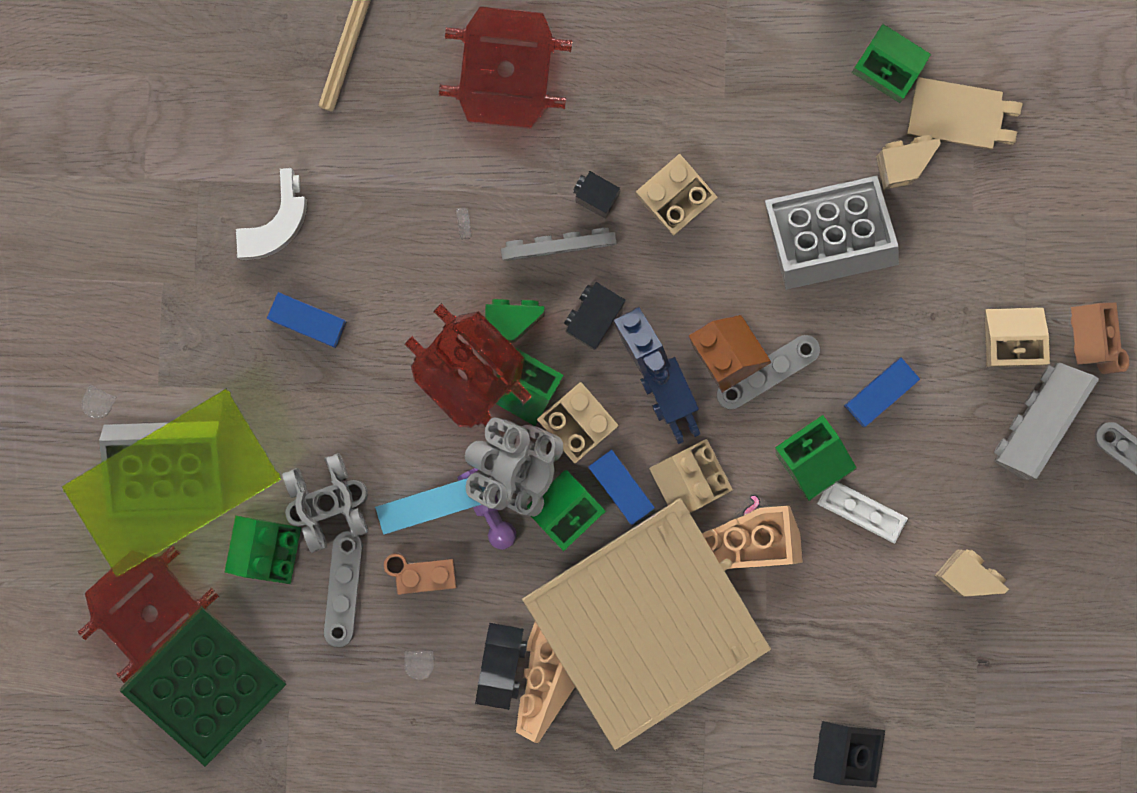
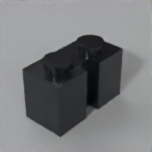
[573,171,620,219]
[564,282,626,350]

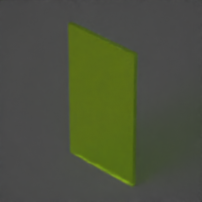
[61,388,281,577]

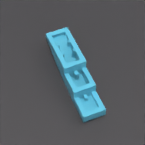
[375,478,486,535]

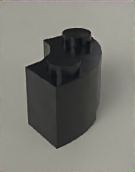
[475,623,527,710]

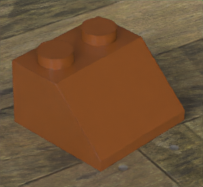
[689,315,771,393]

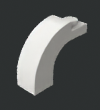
[236,168,307,260]

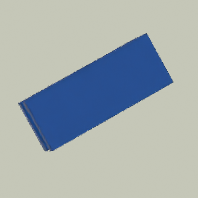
[267,292,347,348]
[844,357,920,427]
[588,449,655,525]

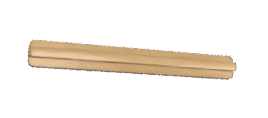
[319,0,370,111]

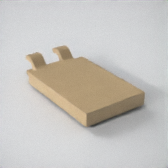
[907,77,1022,150]

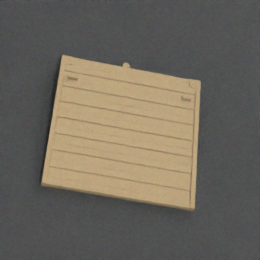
[522,498,771,750]

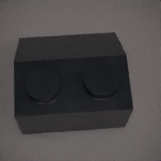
[813,721,885,788]

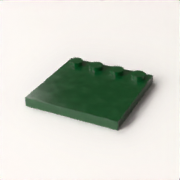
[120,606,286,767]

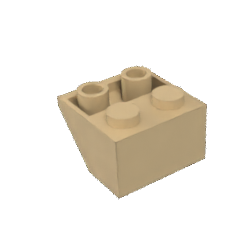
[876,135,941,190]
[635,154,718,236]
[985,308,1050,367]
[537,382,619,464]
[649,439,733,513]
[934,549,1009,596]

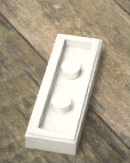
[817,482,908,544]

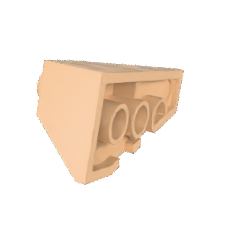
[702,506,803,569]
[516,622,575,743]

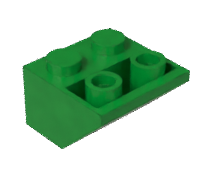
[851,24,931,103]
[484,299,545,343]
[485,346,564,426]
[775,415,857,501]
[527,469,606,552]
[225,515,301,584]

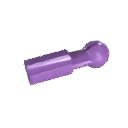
[457,468,517,550]

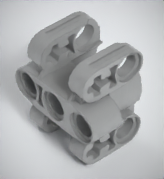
[465,417,563,517]
[282,453,368,553]

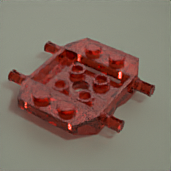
[439,6,572,129]
[404,303,533,428]
[77,545,220,683]

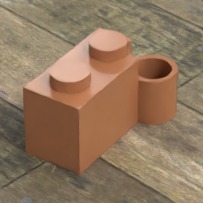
[1071,303,1129,374]
[384,553,457,595]

